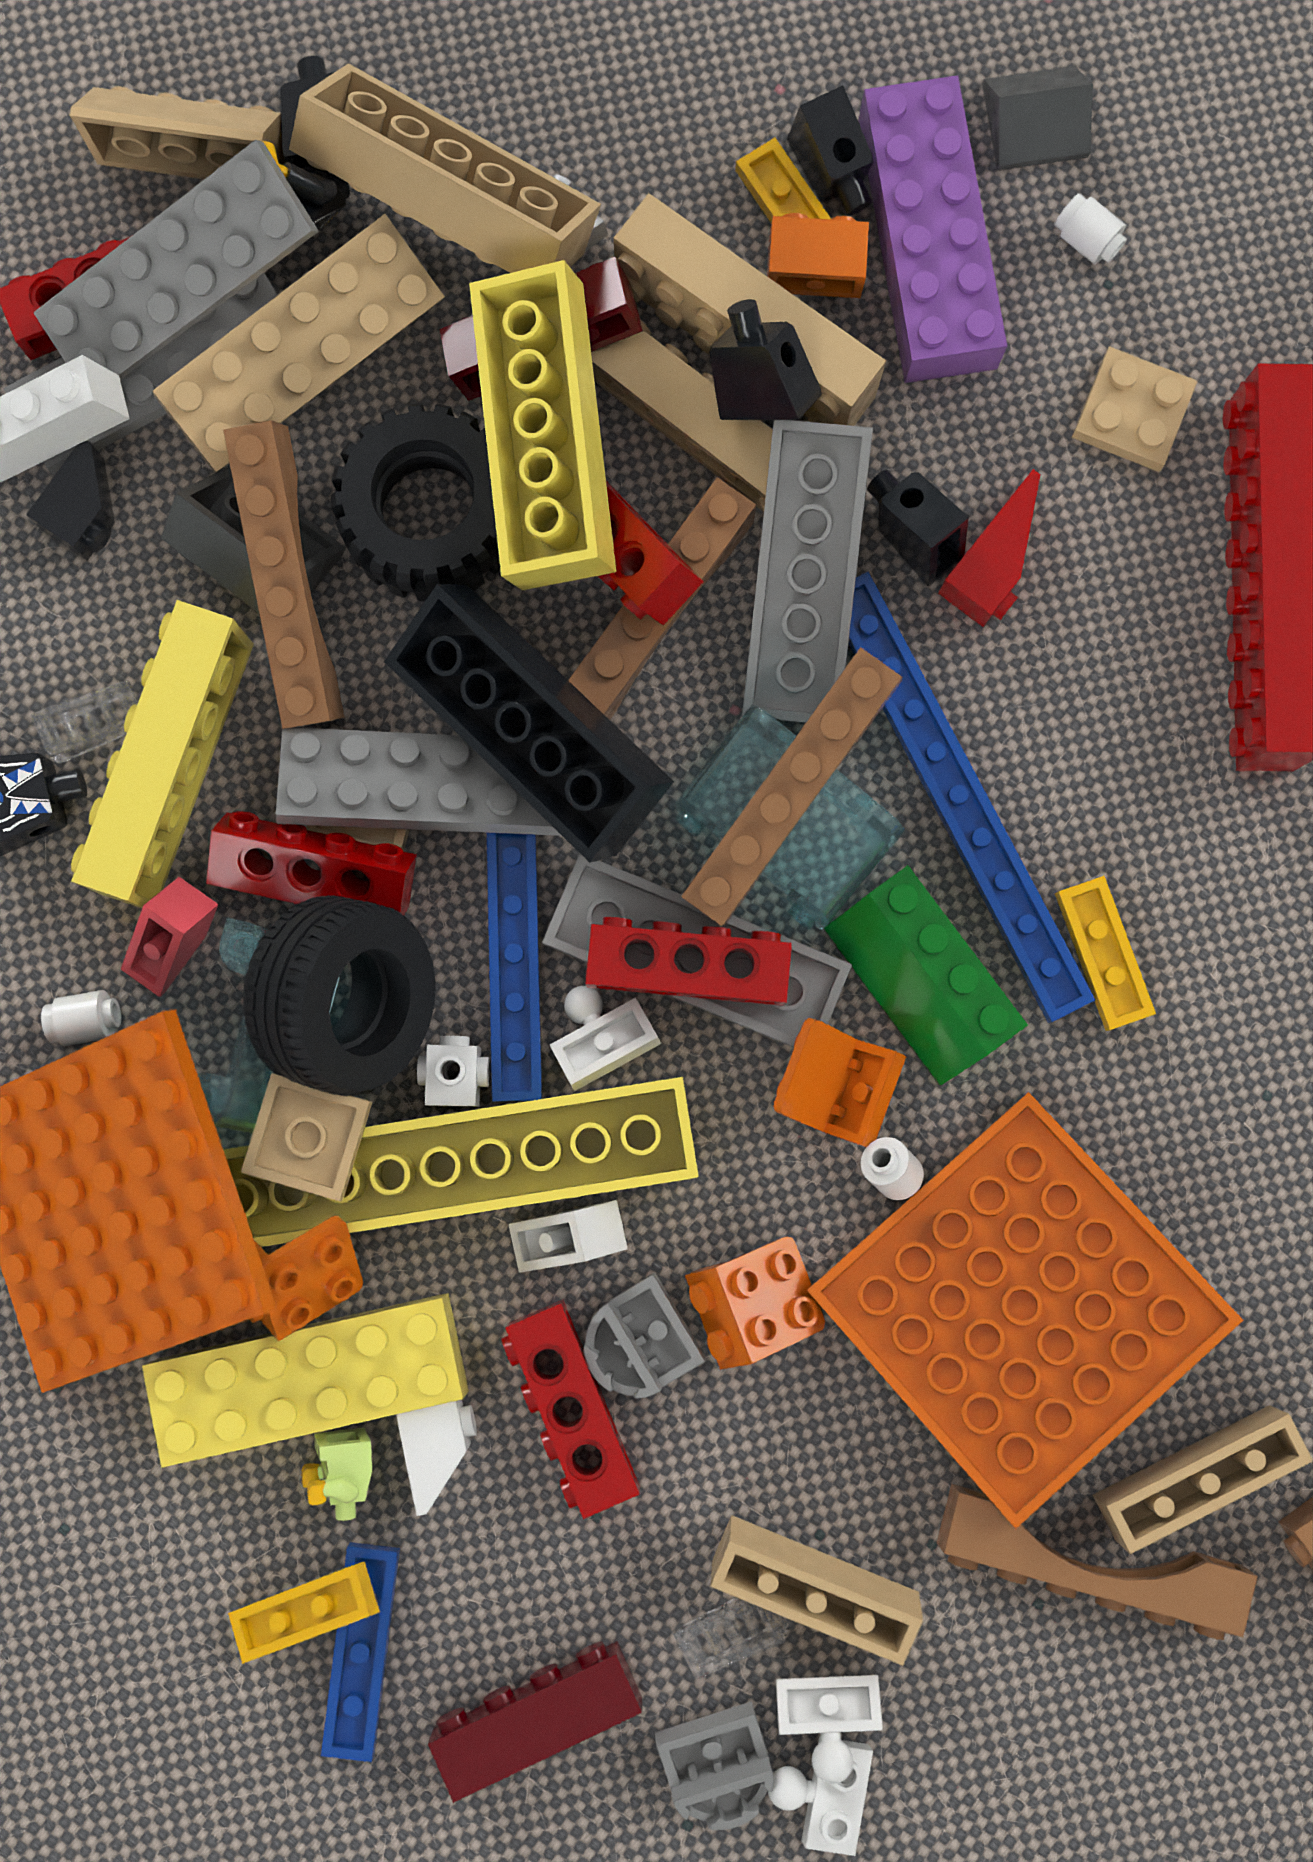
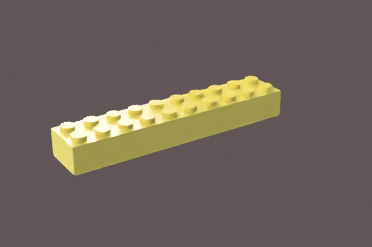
[223,1077,699,1247]

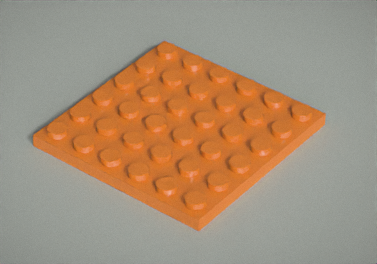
[0,1009,277,1393]
[807,1092,1244,1529]

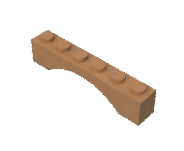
[223,420,345,729]
[568,477,757,720]
[681,647,902,926]
[937,1483,1258,1640]

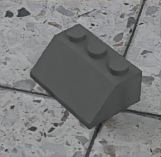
[161,466,346,615]

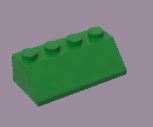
[823,865,1028,1086]

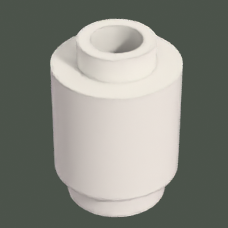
[1054,193,1127,265]
[41,990,121,1046]
[861,1137,924,1200]

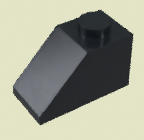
[26,440,115,561]

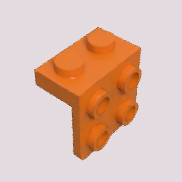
[774,1018,907,1147]
[249,1216,363,1342]
[685,1236,825,1370]

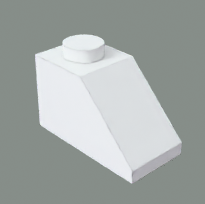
[508,1200,628,1273]
[396,1400,477,1516]

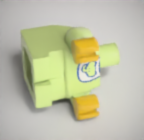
[301,1428,372,1521]

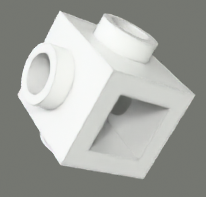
[417,1036,490,1107]

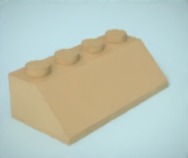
[70,86,286,179]

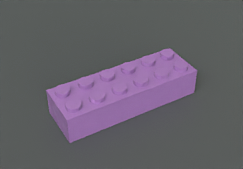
[858,75,1007,383]

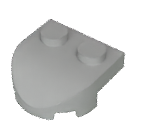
[584,1272,706,1398]
[654,1701,774,1830]

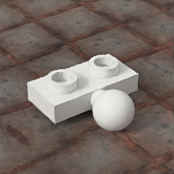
[550,986,661,1091]
[775,1675,883,1783]
[768,1737,873,1856]

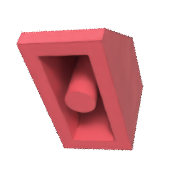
[120,877,219,997]

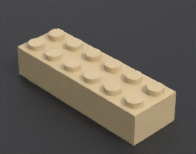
[289,63,601,273]
[614,193,886,426]
[152,214,445,473]

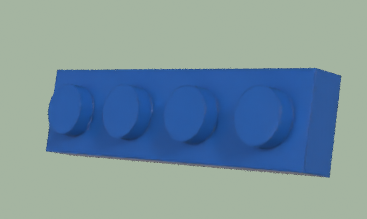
[321,1542,400,1762]

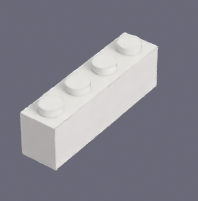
[0,355,130,483]

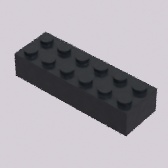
[384,584,674,863]

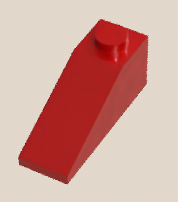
[938,469,1041,627]

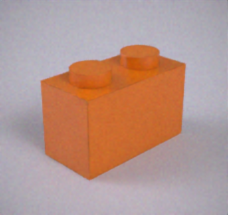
[767,213,869,298]

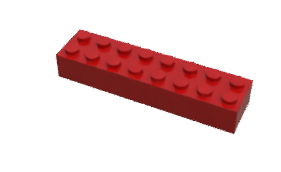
[1223,363,1313,771]

